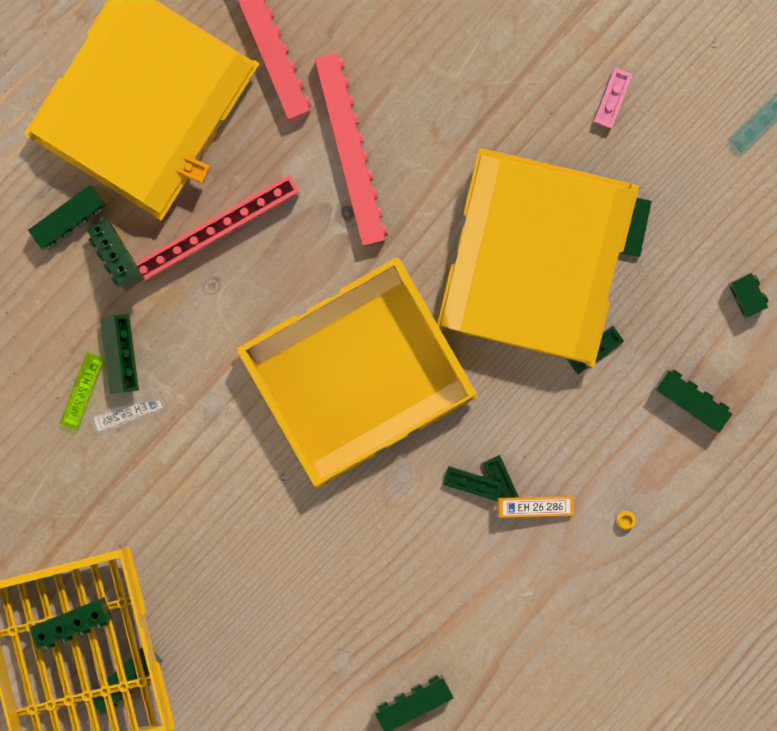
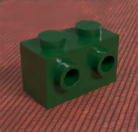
[728,273,769,318]

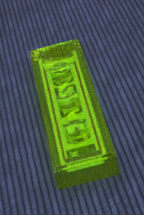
[59,352,105,430]

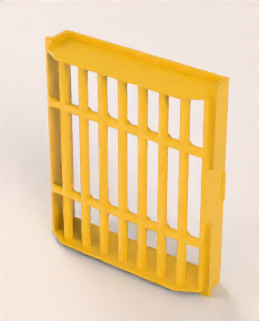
[0,547,176,731]

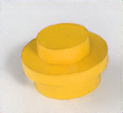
[616,511,636,530]

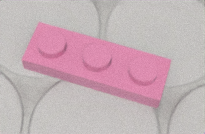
[594,68,633,129]

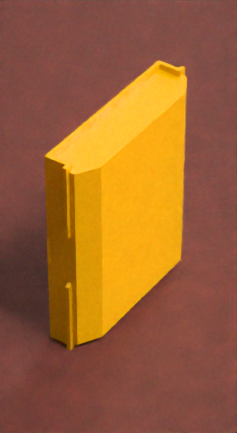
[24,0,260,221]
[437,148,640,367]
[237,257,478,489]

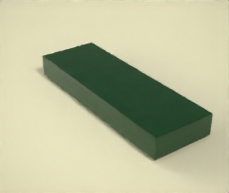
[621,198,652,257]
[566,326,624,375]
[482,455,519,498]
[443,466,504,502]

